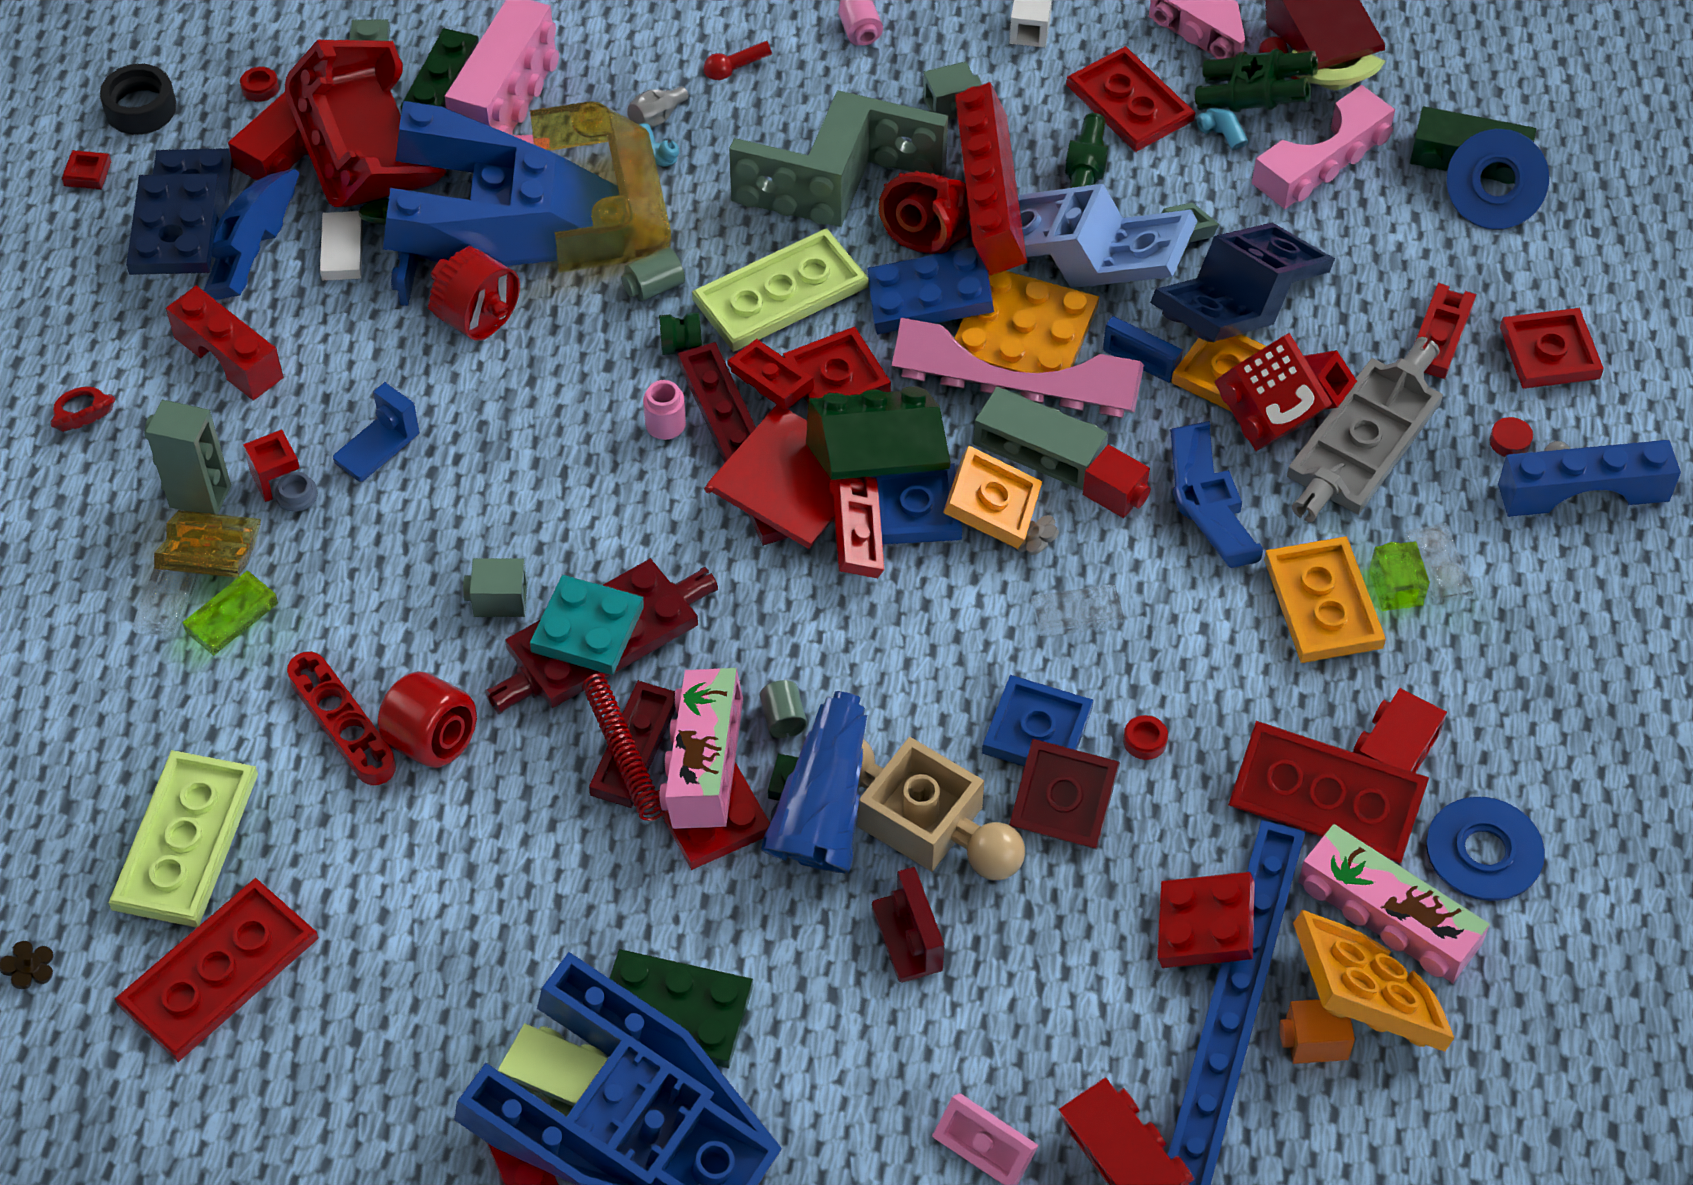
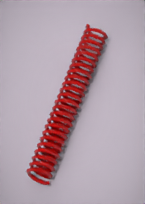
[582,673,665,821]

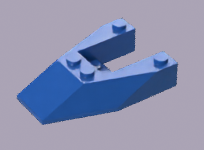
[383,101,628,266]
[454,952,782,1185]

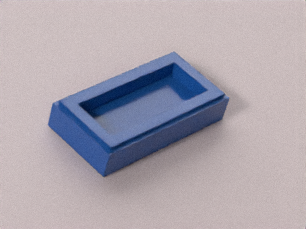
[1103,316,1183,383]

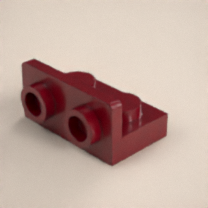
[872,867,945,982]

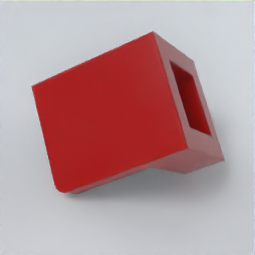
[243,429,300,502]

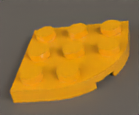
[1293,909,1455,1052]

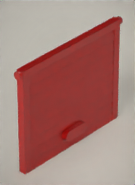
[704,405,860,549]

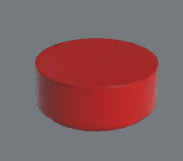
[240,67,279,102]
[1489,417,1533,457]
[1123,715,1168,760]

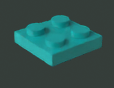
[530,574,644,675]

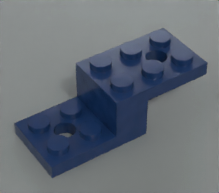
[126,148,234,275]
[1150,222,1335,342]

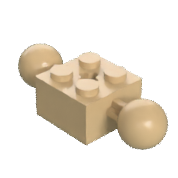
[858,736,1025,880]

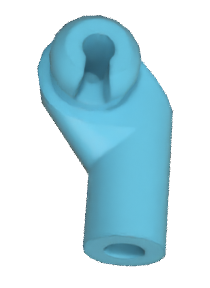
[1197,108,1248,150]
[632,123,680,167]

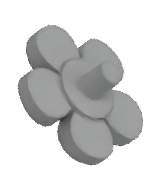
[1017,515,1059,555]

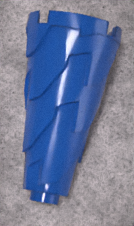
[761,691,867,873]

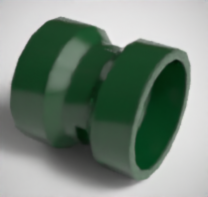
[659,312,702,355]

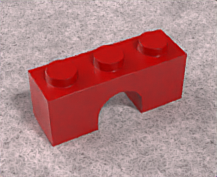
[166,285,284,401]

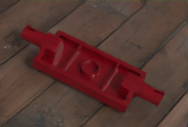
[485,558,718,714]

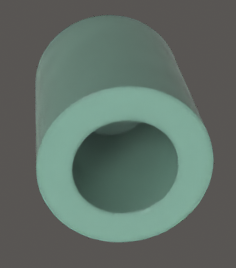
[621,247,685,302]

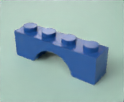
[1498,440,1681,517]

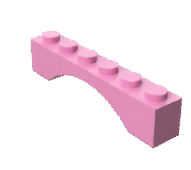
[892,318,1144,418]

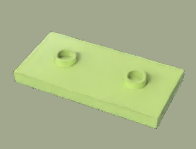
[692,228,869,352]
[108,750,258,928]

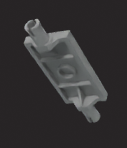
[1287,337,1443,522]

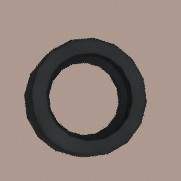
[100,63,177,135]

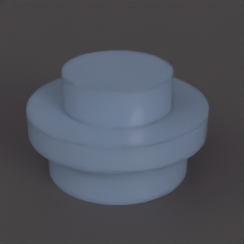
[275,472,318,512]

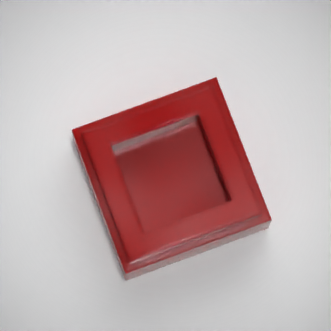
[62,150,112,190]

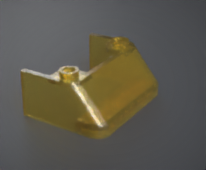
[530,101,671,273]

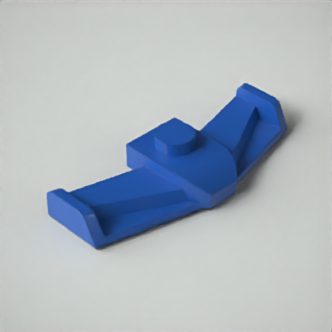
[1170,421,1263,568]

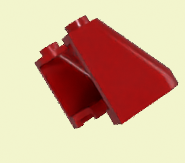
[285,40,446,207]

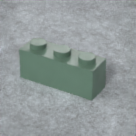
[973,386,1108,490]
[144,399,232,518]

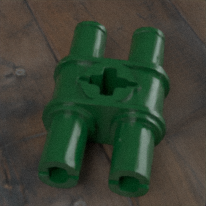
[1195,49,1318,113]

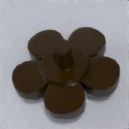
[0,941,54,989]

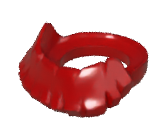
[50,387,116,432]

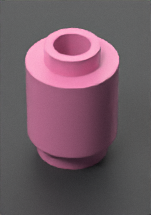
[838,0,883,46]
[643,380,686,440]

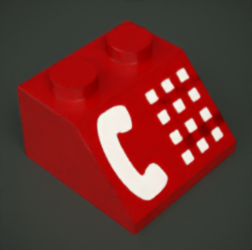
[1214,333,1332,451]

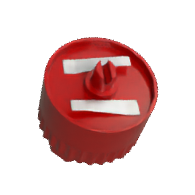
[428,246,520,341]

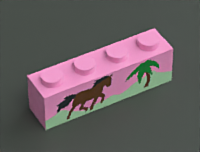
[660,668,743,829]
[1298,824,1490,983]

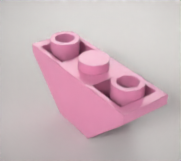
[1149,0,1245,59]

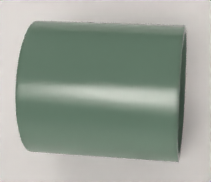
[759,680,807,739]

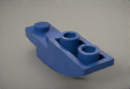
[204,169,300,300]

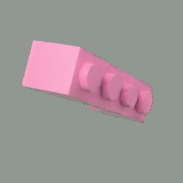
[1252,85,1395,209]

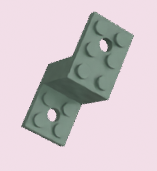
[729,90,948,227]

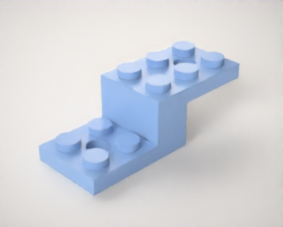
[1018,184,1197,288]

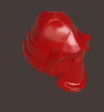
[879,171,970,254]

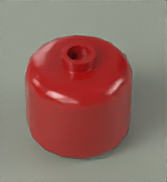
[377,671,477,768]

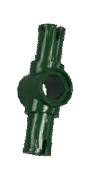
[1065,113,1108,188]

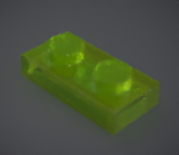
[182,570,278,656]

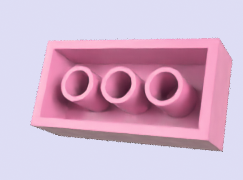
[445,0,559,135]

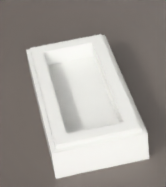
[320,211,363,281]

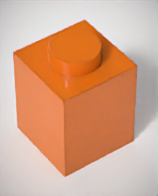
[1279,999,1355,1064]

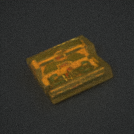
[154,510,261,578]

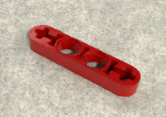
[287,652,396,785]

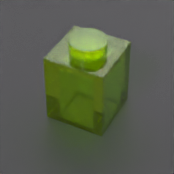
[1369,541,1430,611]

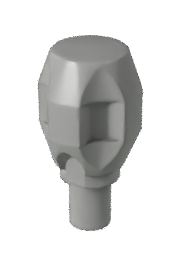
[627,86,688,128]

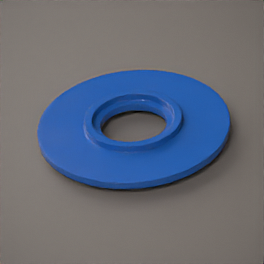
[1446,129,1549,229]
[1426,797,1545,901]

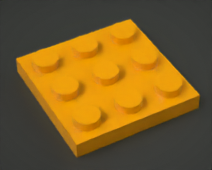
[954,271,1099,373]

